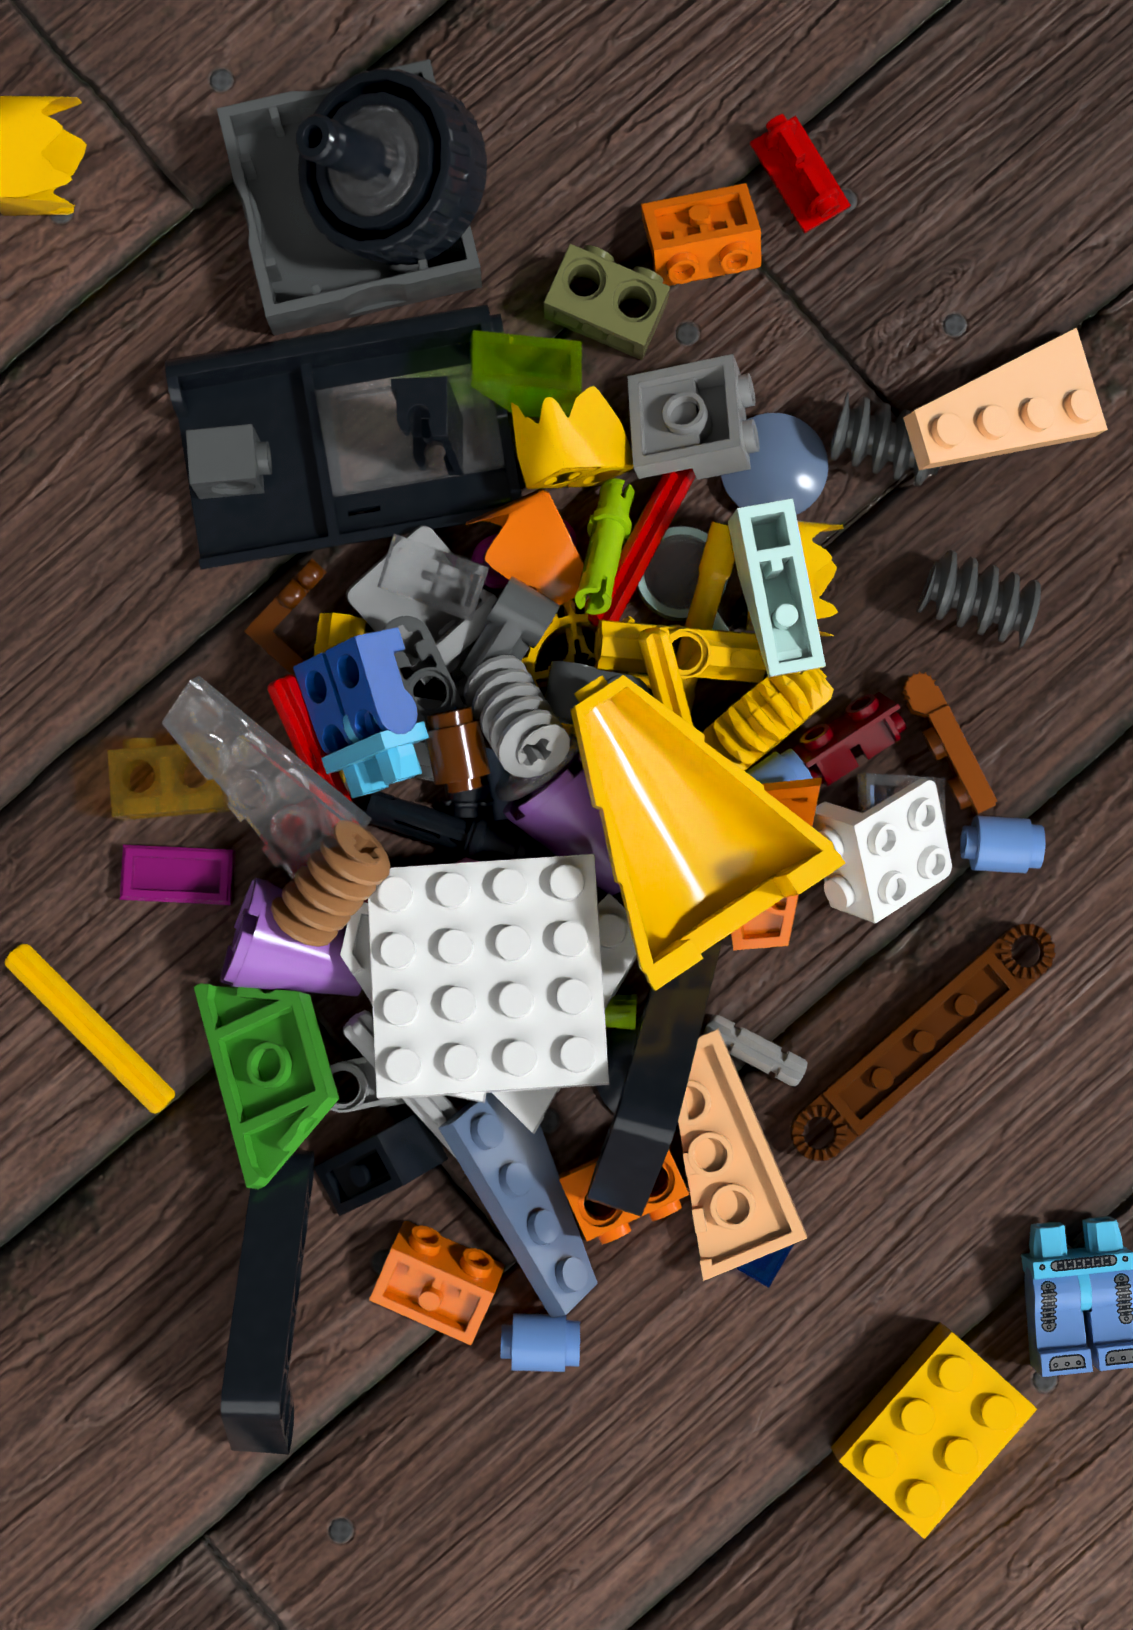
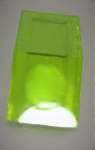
[471,330,582,418]

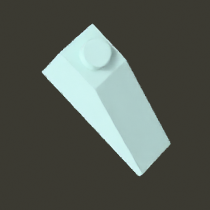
[728,498,826,678]

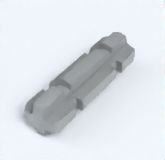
[703,1015,808,1086]

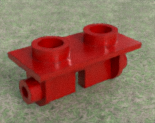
[749,114,851,234]

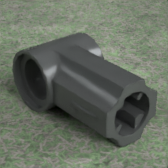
[460,576,560,677]

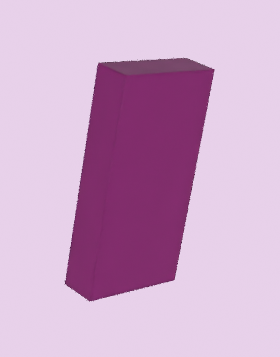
[120,845,236,905]

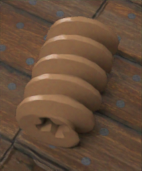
[271,820,390,947]

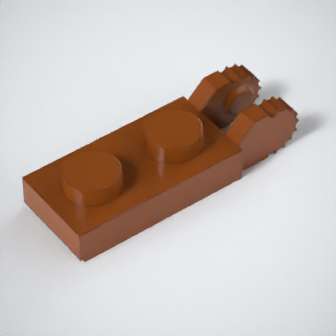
[902,671,997,816]

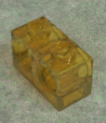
[107,733,231,821]

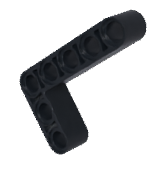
[586,939,723,1217]
[221,1150,315,1455]

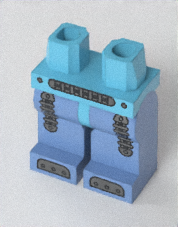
[1021,1216,1133,1377]

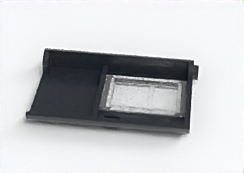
[165,304,522,570]

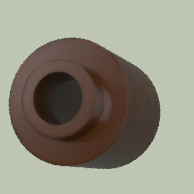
[425,707,491,793]

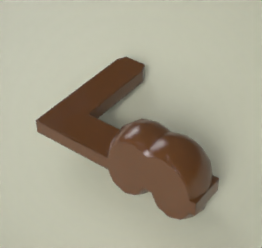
[244,558,327,679]

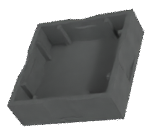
[217,59,482,336]

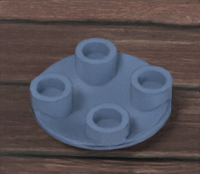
[721,413,828,515]

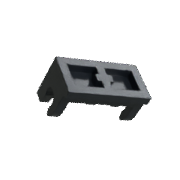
[391,376,464,476]

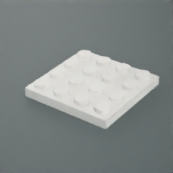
[368,854,610,1100]

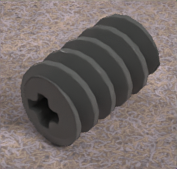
[830,391,940,487]
[916,549,1041,649]

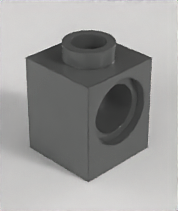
[186,424,272,499]

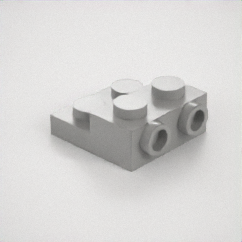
[627,354,760,480]

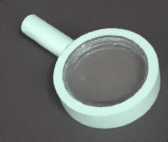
[637,526,729,631]

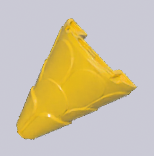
[570,675,846,991]

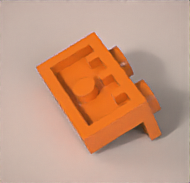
[641,183,761,286]
[369,1221,505,1345]

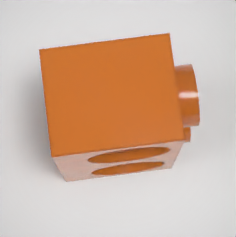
[559,1150,689,1245]

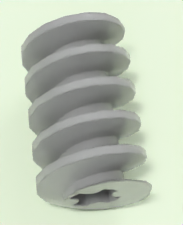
[464,655,570,778]

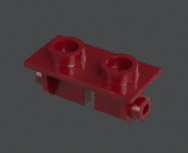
[792,692,907,787]

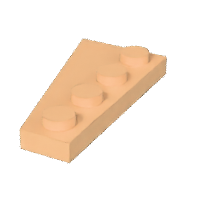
[903,328,1108,470]
[678,1028,807,1281]

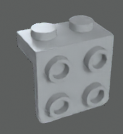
[346,525,497,685]

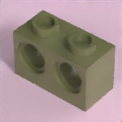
[544,244,670,360]

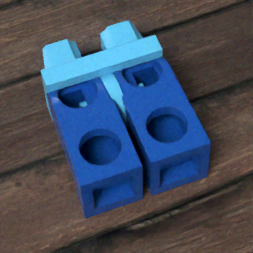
[293,627,429,798]

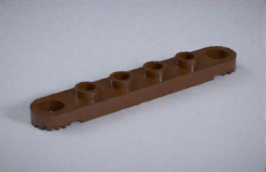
[790,923,1056,1161]

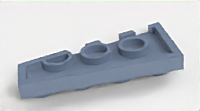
[439,1093,598,1318]

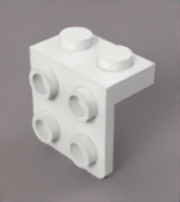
[813,778,952,923]

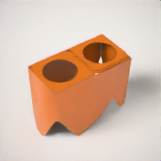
[466,489,584,605]

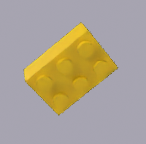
[831,1322,1037,1539]

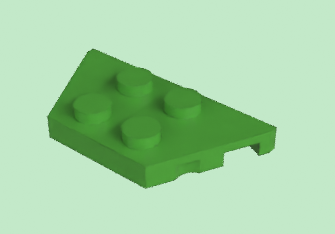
[194,983,339,1189]

